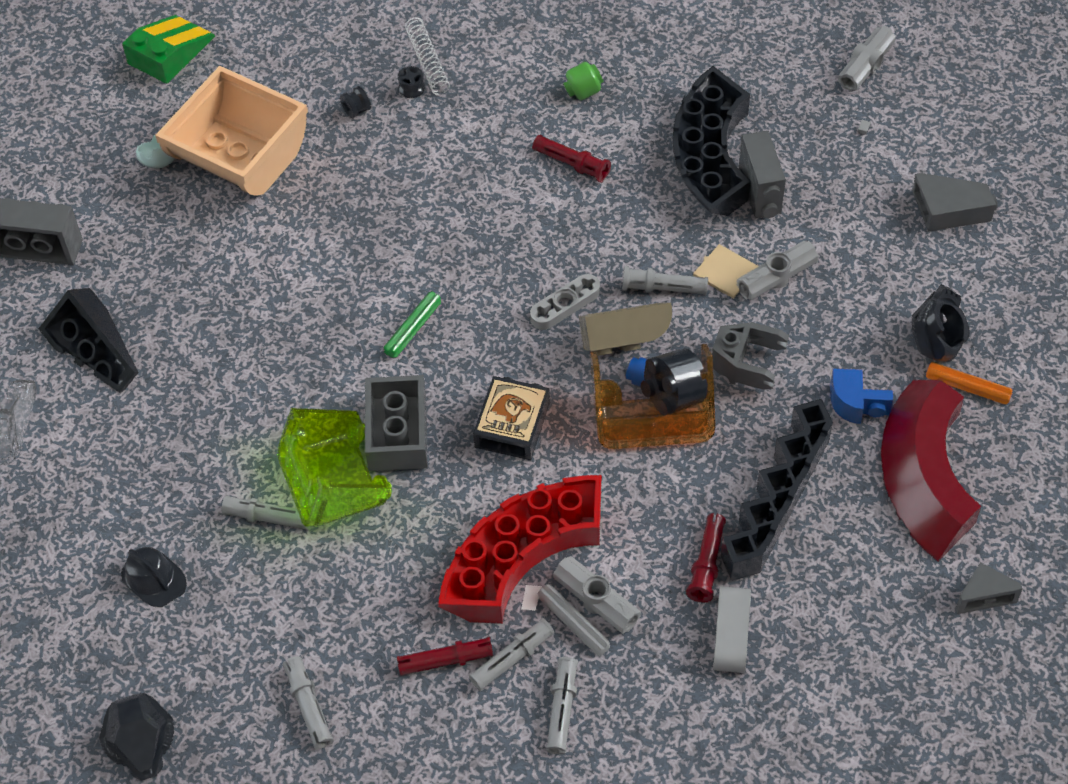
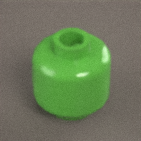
[563,62,604,101]

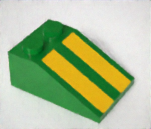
[122,15,215,84]

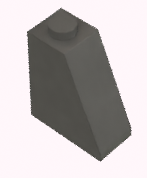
[912,173,998,232]

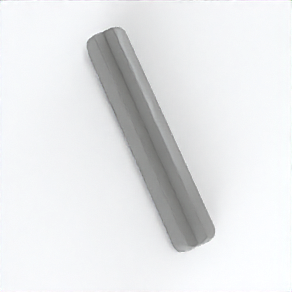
[538,584,610,656]

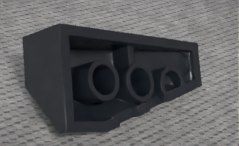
[38,288,139,393]

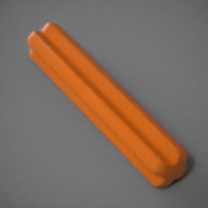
[926,362,1012,404]

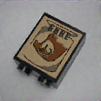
[473,376,550,460]

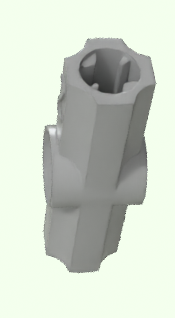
[838,25,896,91]
[737,241,819,300]
[553,556,641,634]

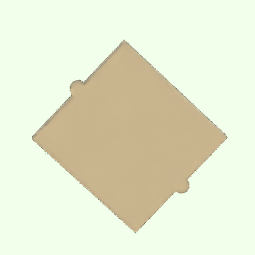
[693,244,759,299]

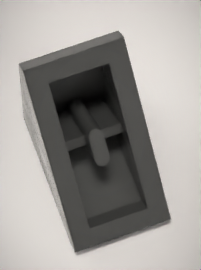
[956,562,1023,614]

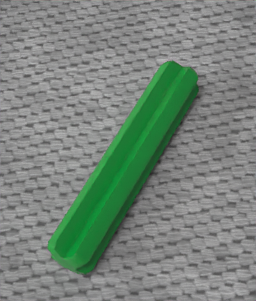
[384,291,441,358]

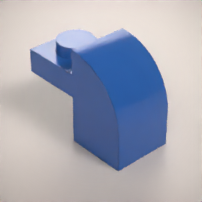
[830,369,893,424]

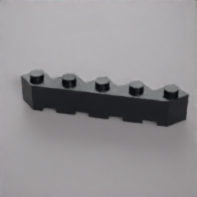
[721,399,833,581]

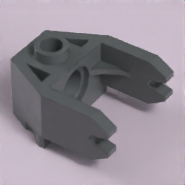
[711,322,789,390]

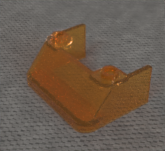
[590,344,716,449]

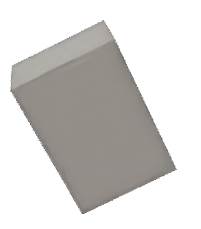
[858,120,871,135]

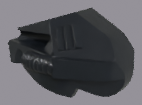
[912,284,970,363]
[99,693,175,781]

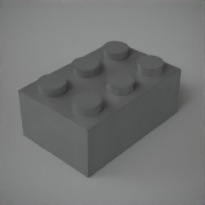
[0,198,83,265]
[365,375,428,471]

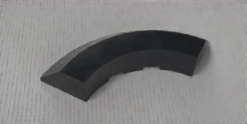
[672,66,750,216]

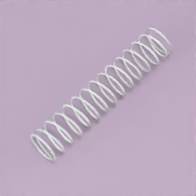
[405,18,450,95]

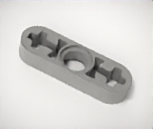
[530,274,600,330]

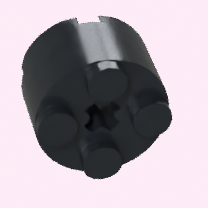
[641,349,708,416]

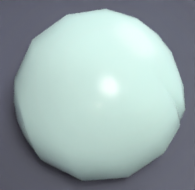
[136,135,175,169]

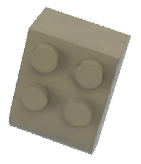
[578,302,672,356]

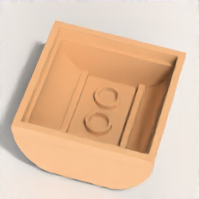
[155,66,308,196]

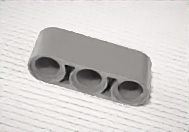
[713,586,751,674]

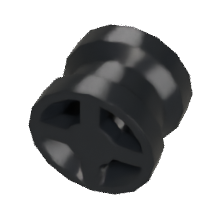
[397,66,425,99]
[340,86,371,118]

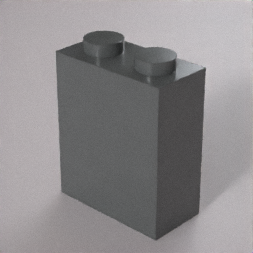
[739,130,786,218]

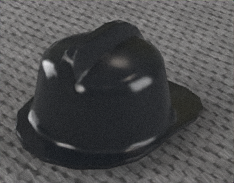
[121,547,187,608]

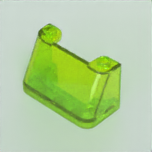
[278,408,392,527]

